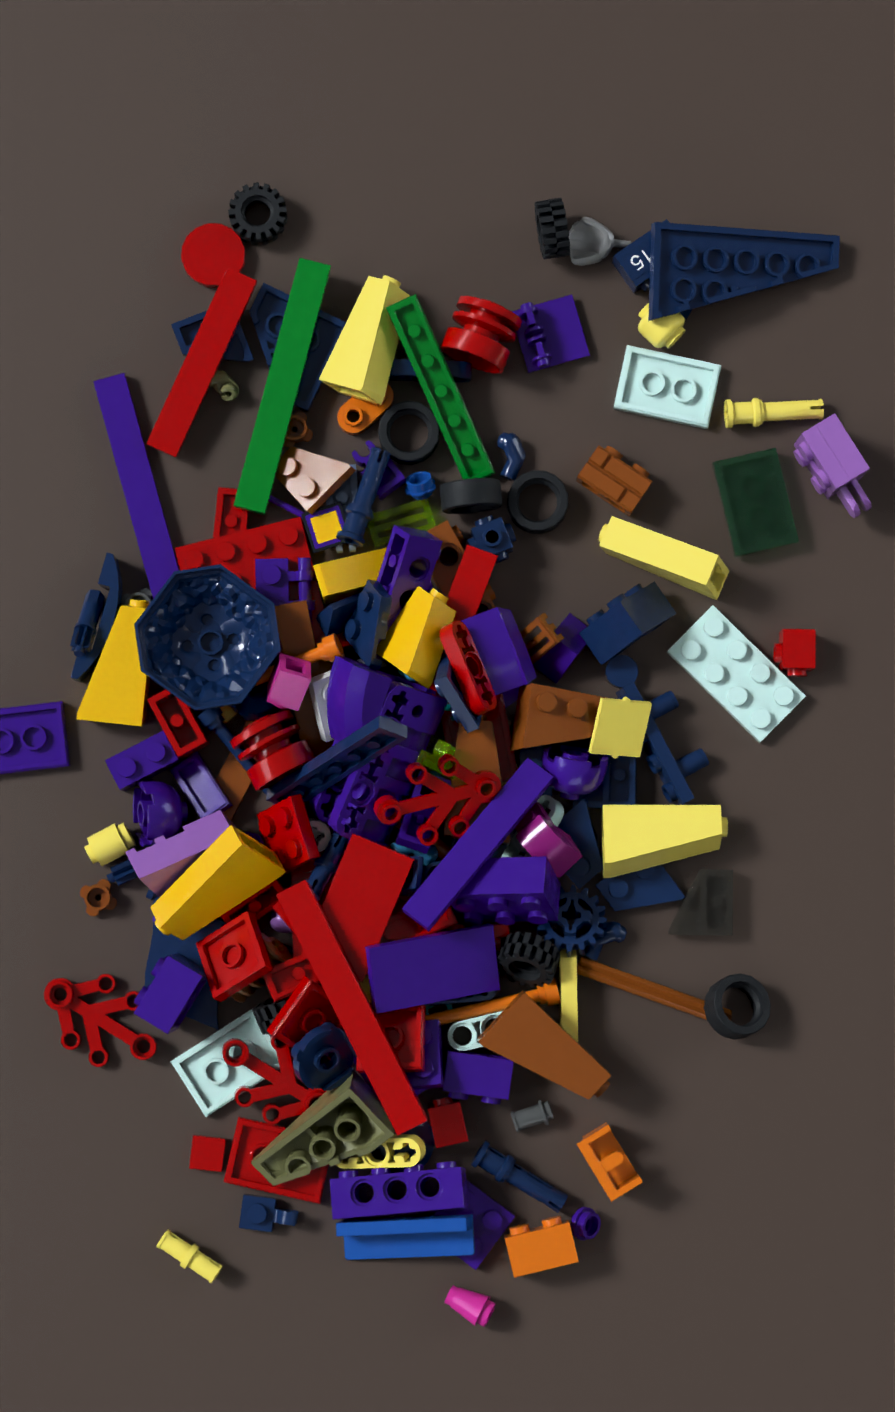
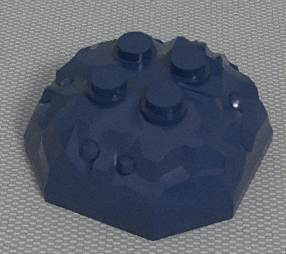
[134,564,281,711]

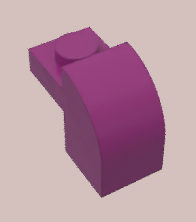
[515,802,583,878]

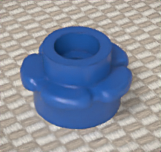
[405,471,436,500]

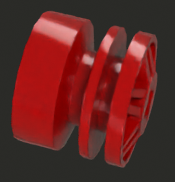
[440,296,522,374]
[230,709,315,792]

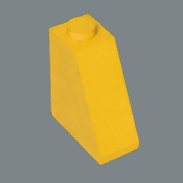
[313,547,387,605]
[376,586,456,689]

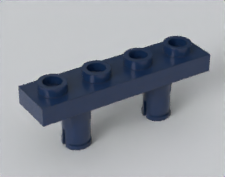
[616,682,709,805]

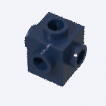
[467,515,517,564]

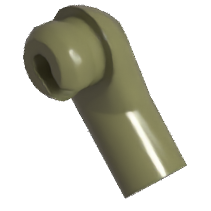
[210,370,239,402]

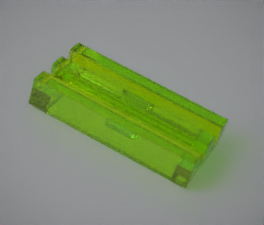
[368,498,436,548]

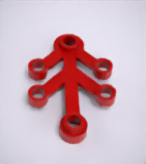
[374,754,501,846]
[44,974,157,1067]
[222,1035,326,1125]

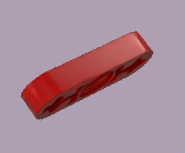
[440,620,497,716]

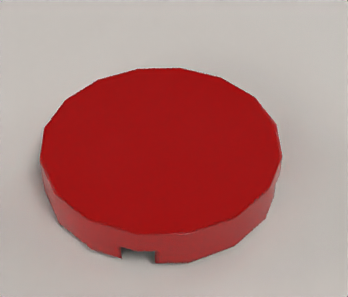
[181,223,245,288]

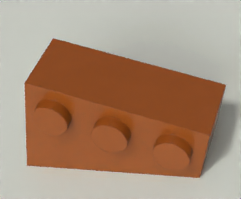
[510,683,607,751]

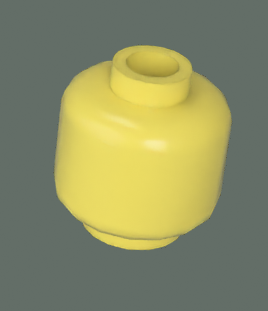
[638,303,686,349]

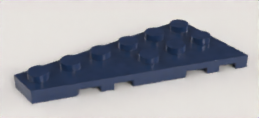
[648,222,840,321]

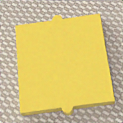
[588,696,652,759]

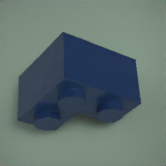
[579,581,677,665]

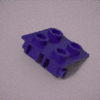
[512,294,590,373]

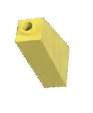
[319,275,410,405]
[599,516,729,600]
[601,805,728,878]

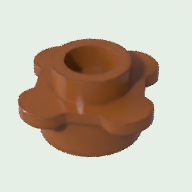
[284,411,313,448]
[80,879,117,916]

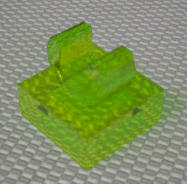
[416,739,456,780]

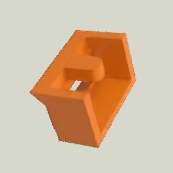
[576,1122,643,1202]

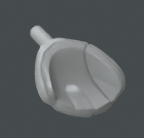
[569,217,631,266]

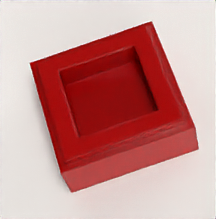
[189,1135,227,1172]

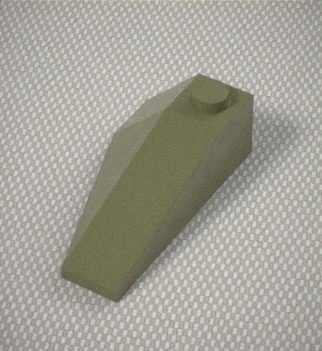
[251,1070,395,1186]

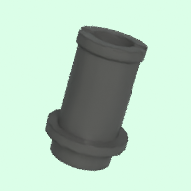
[510,1100,554,1133]

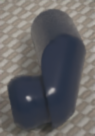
[497,432,526,482]

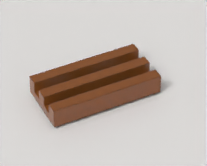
[520,612,564,665]

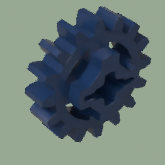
[537,885,607,957]

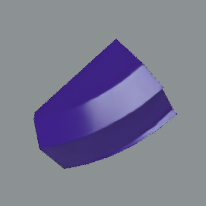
[461,607,537,695]
[327,656,392,742]

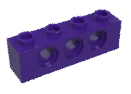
[376,525,443,661]
[330,1161,469,1220]

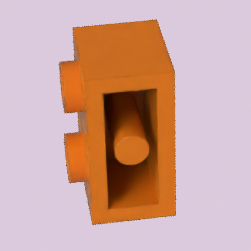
[504,1216,579,1278]

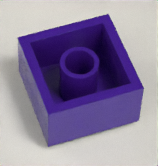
[134,953,207,1034]

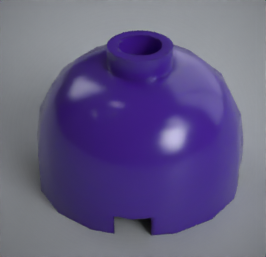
[542,744,608,800]
[132,781,188,847]

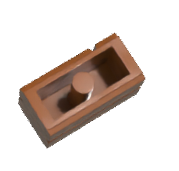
[576,445,653,517]

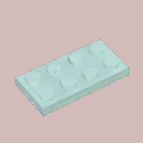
[667,605,806,743]

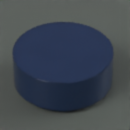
[605,655,638,688]

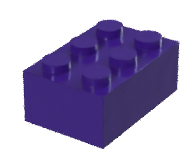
[451,856,561,926]

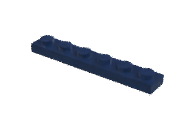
[266,716,408,804]

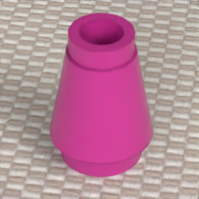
[444,1285,496,1327]

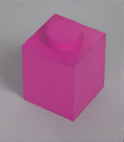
[267,653,311,711]

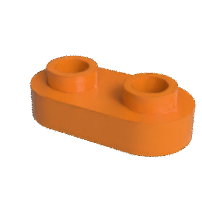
[337,384,394,435]

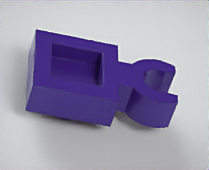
[352,440,406,501]

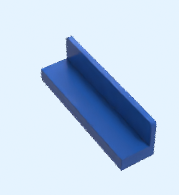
[336,1214,475,1260]

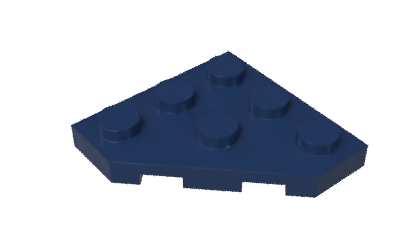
[249,283,346,412]

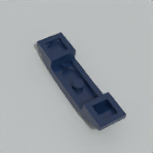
[71,552,122,682]

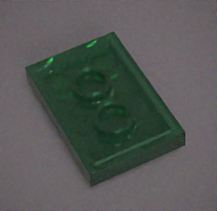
[712,448,799,557]

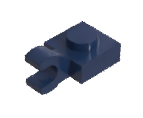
[239,1194,299,1232]

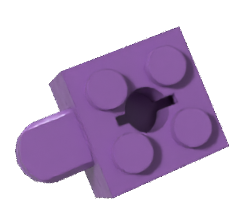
[793,413,872,518]

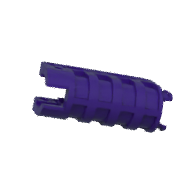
[309,669,448,847]

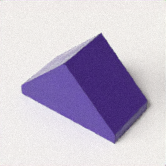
[533,613,588,684]

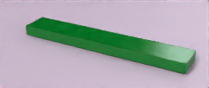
[386,294,495,479]

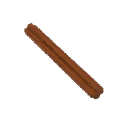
[577,957,732,1021]

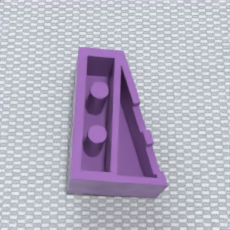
[125,810,237,898]

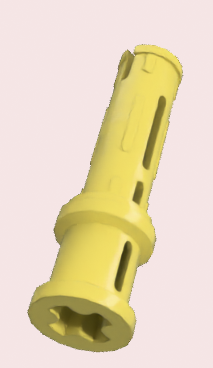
[724,398,824,428]

